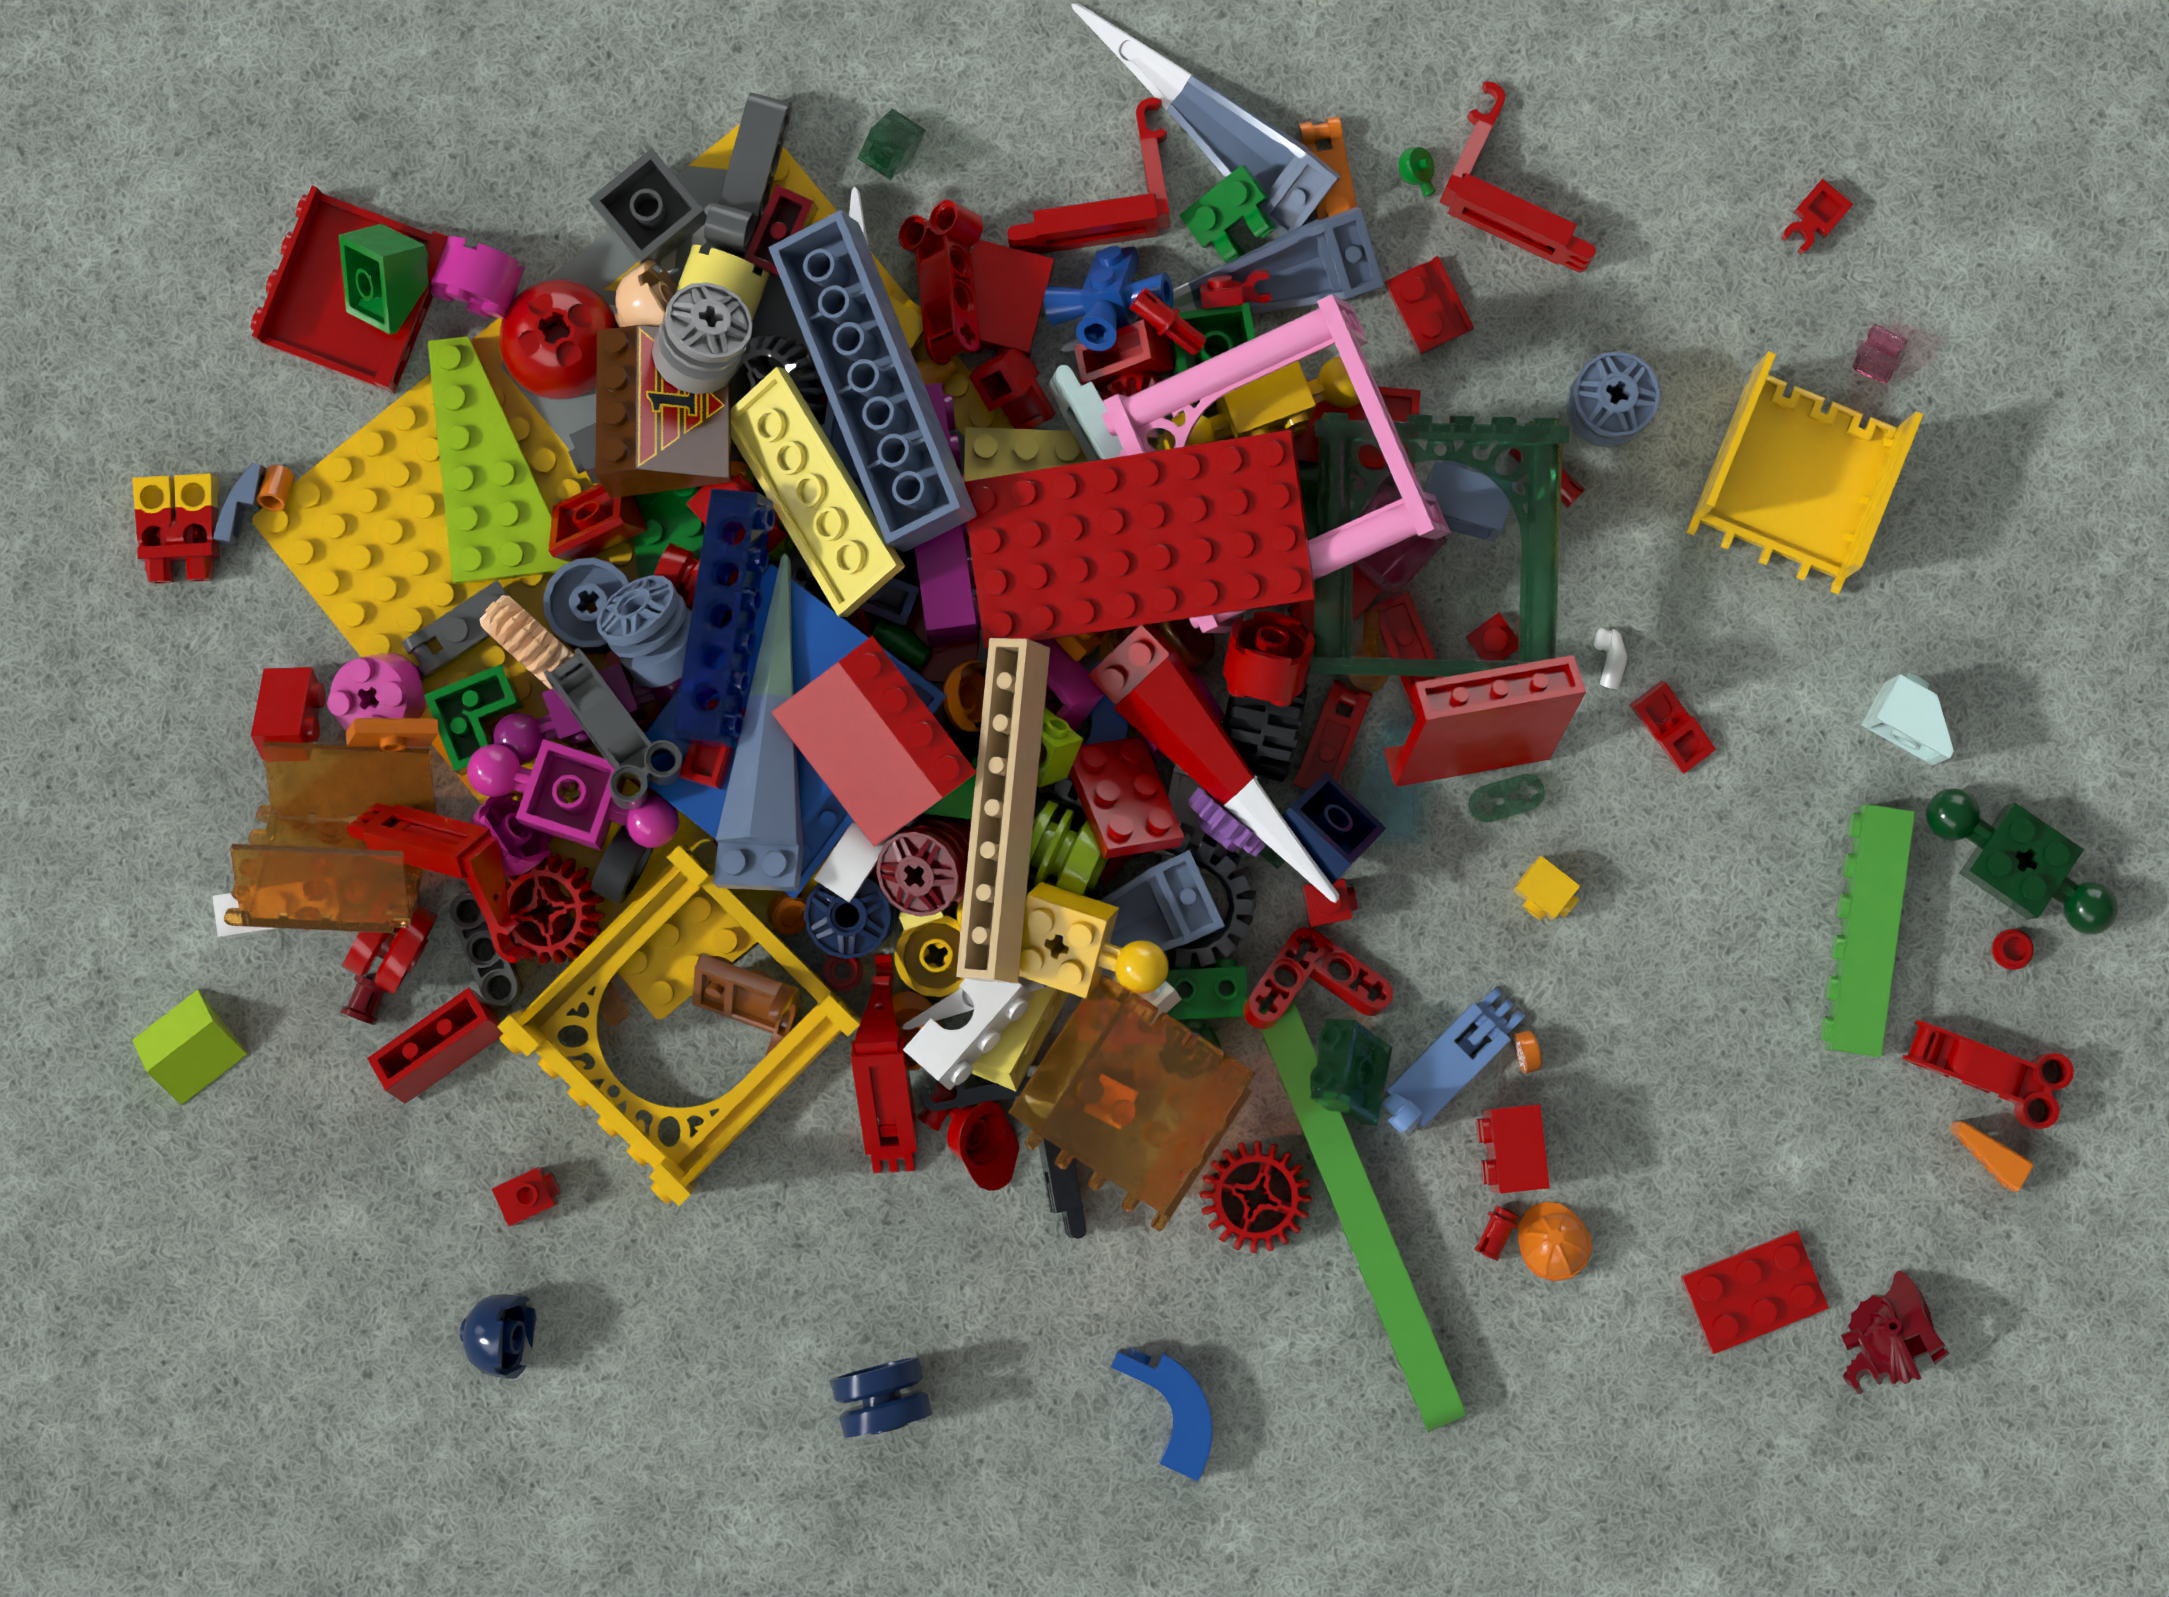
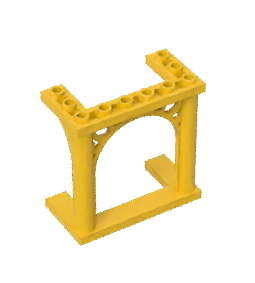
[497,844,861,1206]

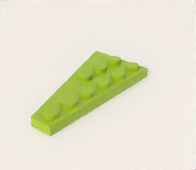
[428,336,570,585]

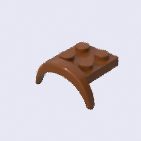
[692,954,800,1056]

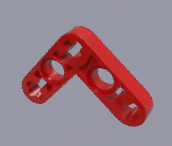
[1243,927,1393,1029]

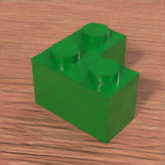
[424,664,523,776]

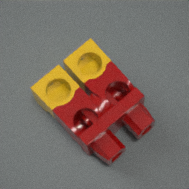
[132,473,220,584]

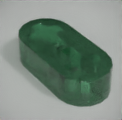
[1467,774,1545,823]

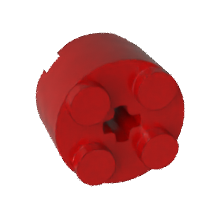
[1223,611,1315,707]

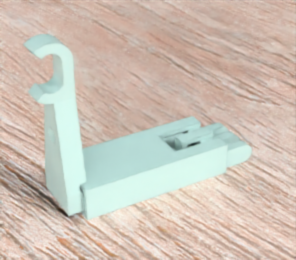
[1049,365,1124,462]

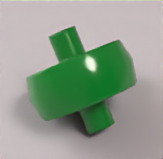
[1398,147,1436,197]

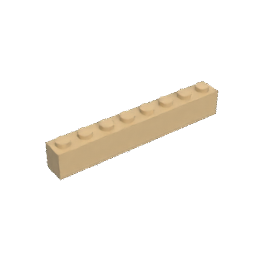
[956,638,1050,984]

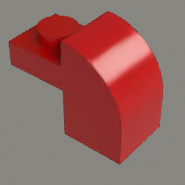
[969,349,1056,429]

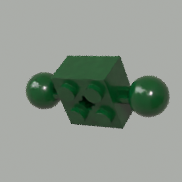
[1926,788,2118,935]

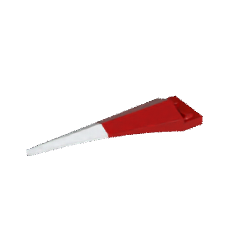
[1087,624,1339,903]

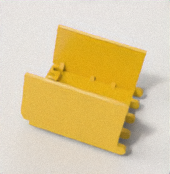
[1686,351,1924,595]

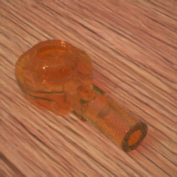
[1348,609,1390,692]

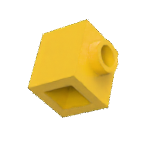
[1512,856,1580,921]

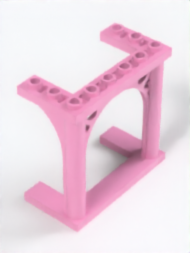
[1102,294,1451,633]

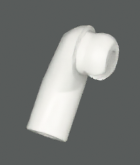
[1593,628,1628,689]

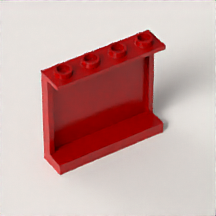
[250,185,448,394]
[1384,655,1586,787]

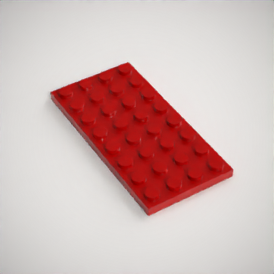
[964,430,1317,649]

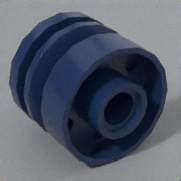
[804,875,900,959]

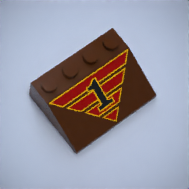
[595,325,731,498]

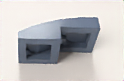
[213,463,266,547]

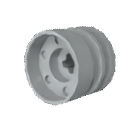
[652,282,753,394]

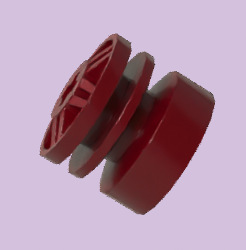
[876,814,971,917]

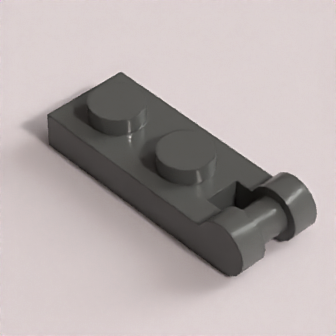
[402,580,509,678]

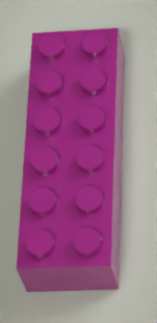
[914,382,982,648]

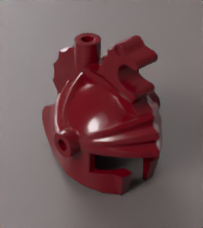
[1841,1271,1950,1394]

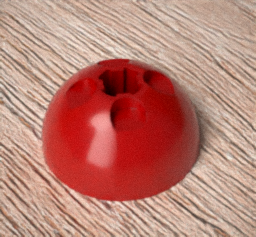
[499,279,619,400]

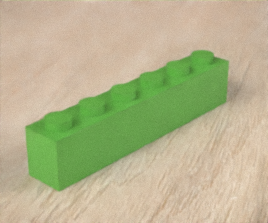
[1820,804,1915,1058]

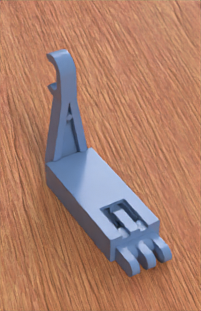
[1380,987,1525,1133]

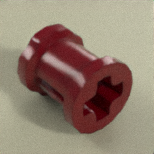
[340,975,389,1025]

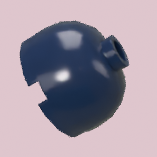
[460,1294,536,1379]

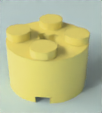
[676,244,770,321]

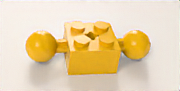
[1163,356,1360,449]
[957,882,1169,998]

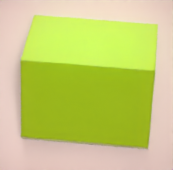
[132,989,248,1105]

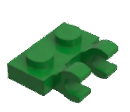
[1179,165,1277,263]

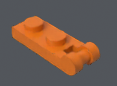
[1298,116,1357,220]

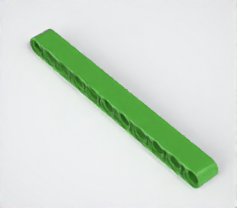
[1258,1000,1466,1432]

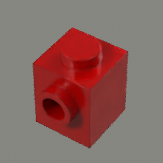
[1301,878,1358,928]
[492,1167,561,1227]

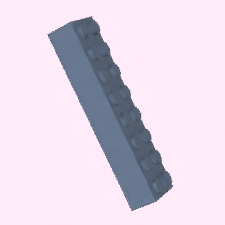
[768,210,977,552]

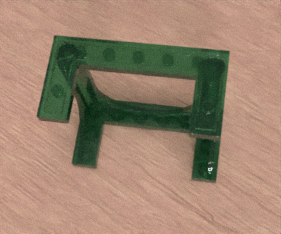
[1308,412,1569,677]

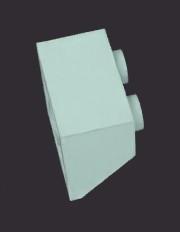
[1861,673,1954,765]

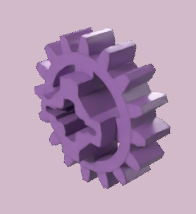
[1187,785,1267,857]

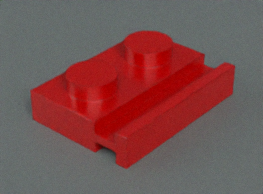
[1384,256,1474,355]

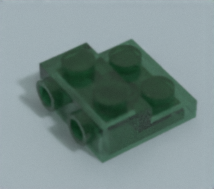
[1310,1019,1393,1126]

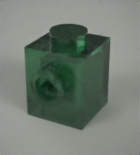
[857,108,926,180]

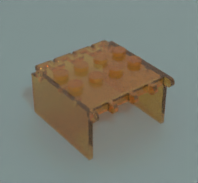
[224,741,436,933]
[1008,974,1256,1232]

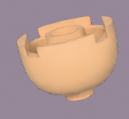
[615,260,677,327]

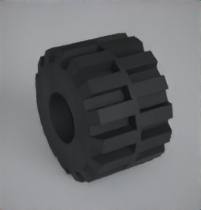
[1223,682,1307,782]

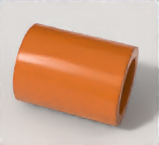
[256,465,294,511]

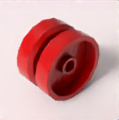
[342,887,438,995]

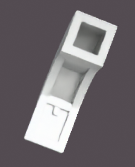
[814,821,904,902]

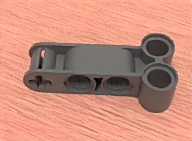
[543,648,682,810]

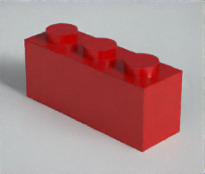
[367,987,503,1104]

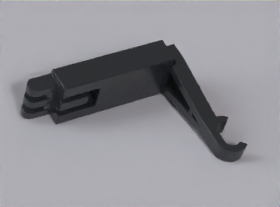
[919,1073,1086,1239]

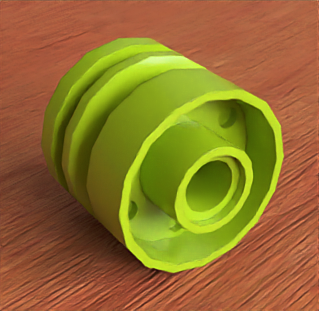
[1028,800,1108,896]

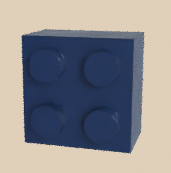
[1282,772,1387,885]

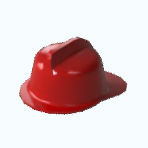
[946,1101,1020,1191]

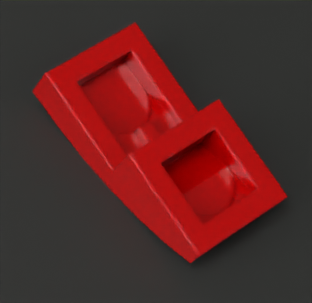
[1629,681,1716,774]

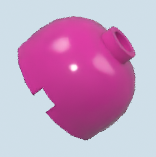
[470,792,553,877]

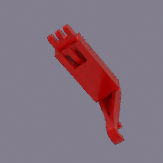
[1439,81,1596,273]
[1007,97,1170,254]
[346,803,528,963]
[851,955,918,1174]

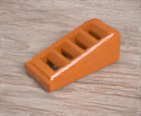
[1950,1121,2034,1192]

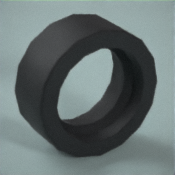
[591,825,654,905]

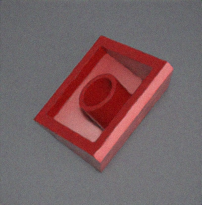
[548,483,647,562]

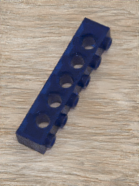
[672,488,775,749]

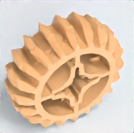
[480,595,574,689]

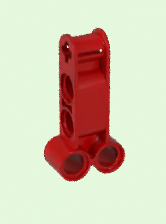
[898,200,983,366]
[1902,1020,2074,1129]

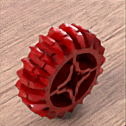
[505,853,606,965]
[1200,1140,1312,1253]

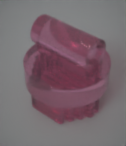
[1852,324,1907,384]

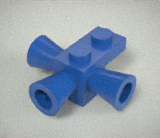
[1044,246,1174,351]

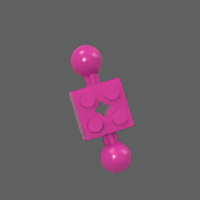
[467,739,679,851]

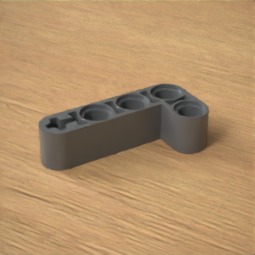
[704,93,792,254]

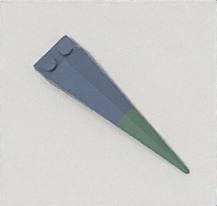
[713,553,804,891]

